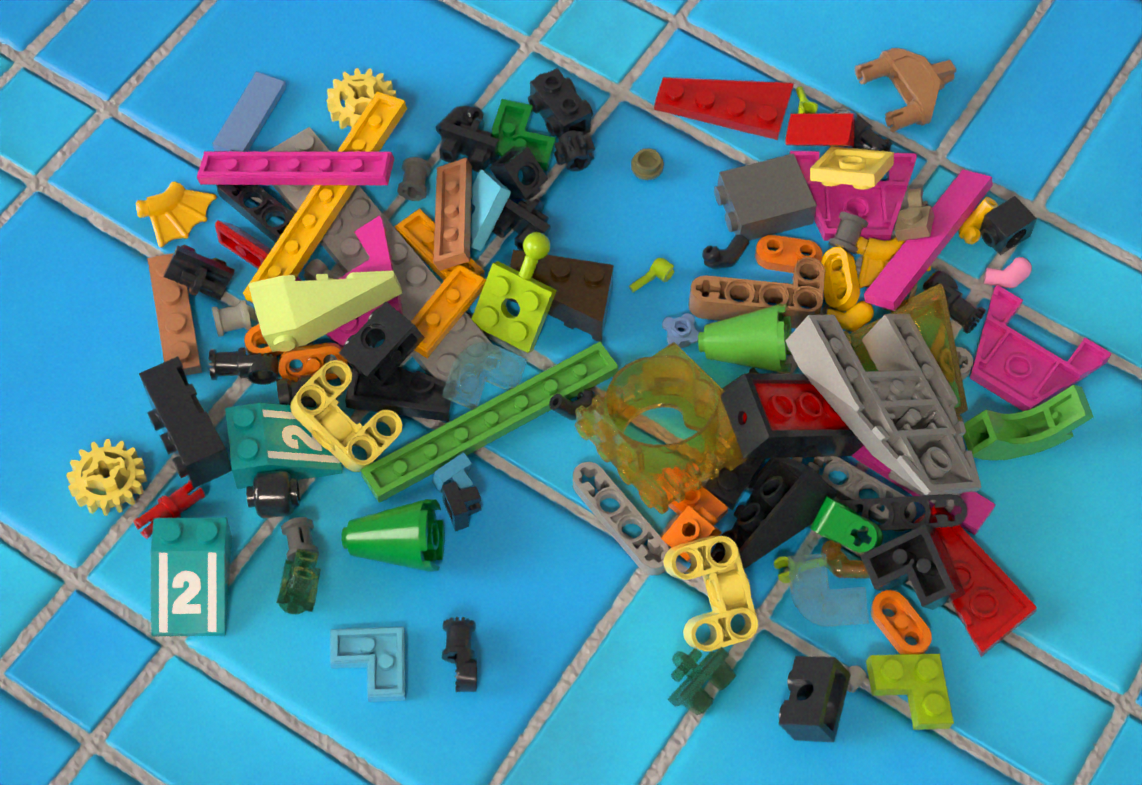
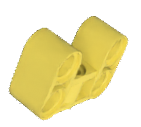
[290,360,403,472]
[664,536,758,651]

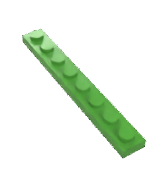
[361,342,619,503]

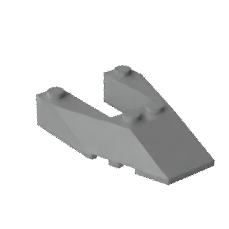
[785,314,981,495]

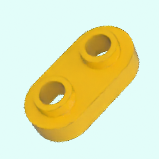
[821,247,860,312]

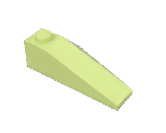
[249,271,402,352]

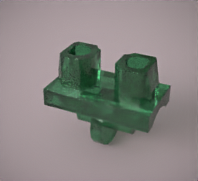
[276,549,321,614]
[668,647,736,715]

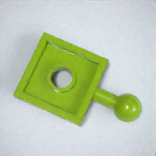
[472,232,557,353]

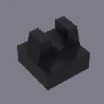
[442,481,481,531]

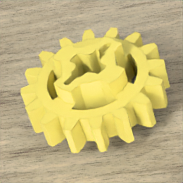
[326,68,396,130]
[66,439,147,516]

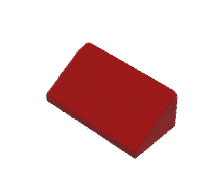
[785,113,855,146]
[215,220,271,269]

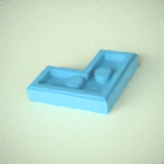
[470,169,511,251]
[330,627,405,702]

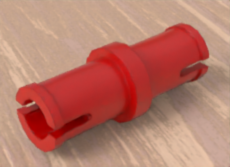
[133,481,205,539]

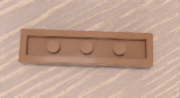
[433,158,472,271]
[147,253,202,375]

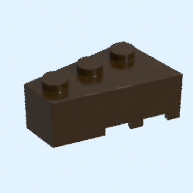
[509,249,614,343]

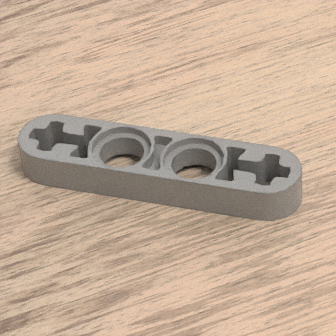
[792,456,917,532]
[572,462,669,575]

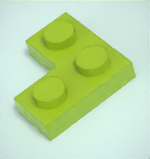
[866,654,954,730]

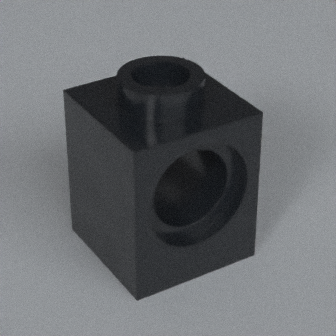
[489,147,548,200]
[980,196,1037,256]

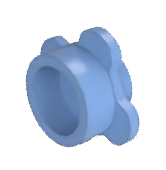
[662,313,699,348]

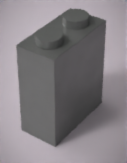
[714,153,817,241]

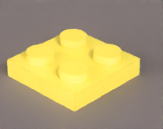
[810,146,894,190]

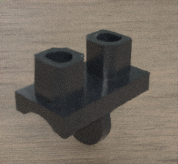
[439,118,499,172]
[492,198,550,251]
[164,245,235,300]

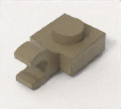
[894,187,935,241]

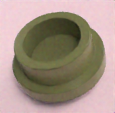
[631,149,664,180]

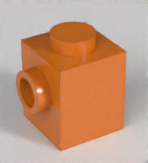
[661,505,722,563]

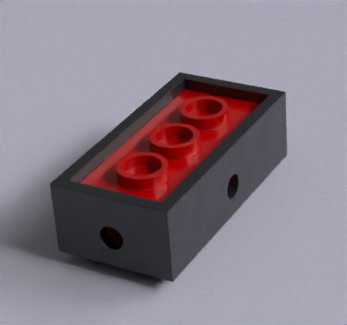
[720,373,864,459]

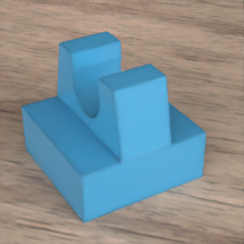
[432,452,474,493]

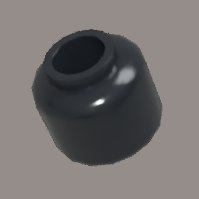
[246,470,300,518]

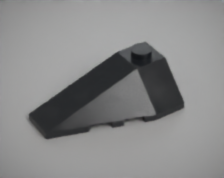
[711,458,837,570]

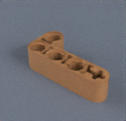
[688,257,825,328]

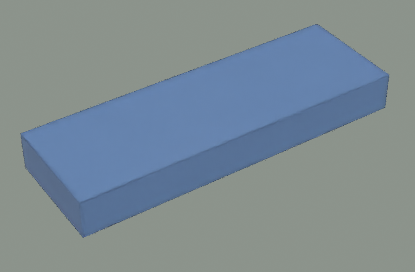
[212,71,286,151]

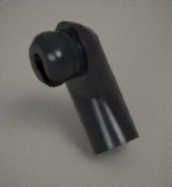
[436,106,484,135]
[702,234,749,269]
[549,389,598,420]

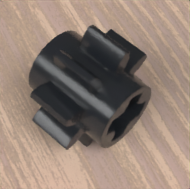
[554,131,595,171]

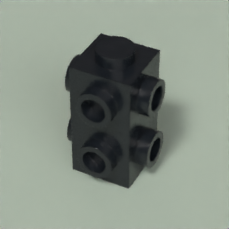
[528,68,593,139]

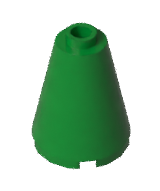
[341,499,445,572]

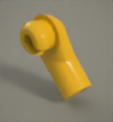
[958,197,998,244]
[826,301,874,332]

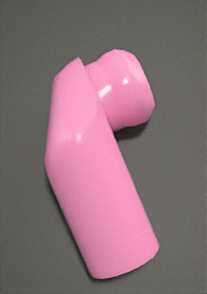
[983,257,1032,288]

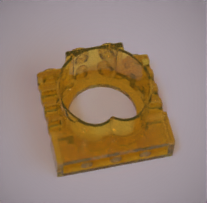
[575,342,749,514]

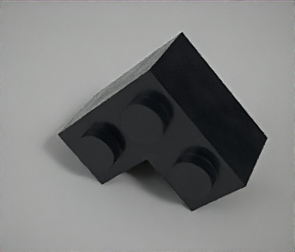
[860,524,966,610]

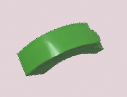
[963,385,1094,460]

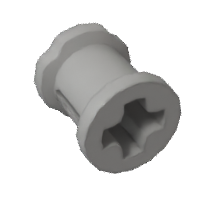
[211,300,252,337]

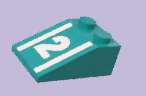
[225,403,342,489]
[151,518,232,637]

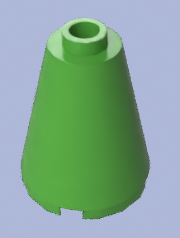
[698,304,792,373]

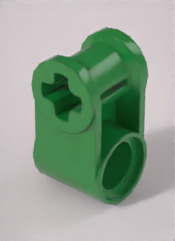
[810,497,883,553]

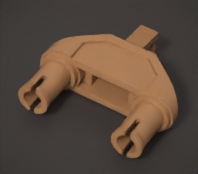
[855,48,956,132]

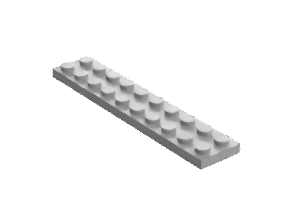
[268,127,499,387]

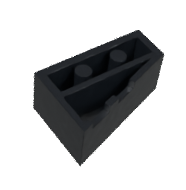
[139,356,232,488]

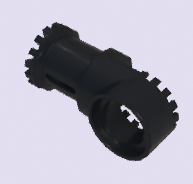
[832,109,893,152]
[922,271,986,334]
[209,348,278,385]
[442,617,477,692]

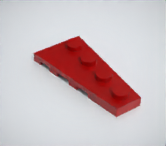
[654,77,794,140]
[911,505,1037,657]

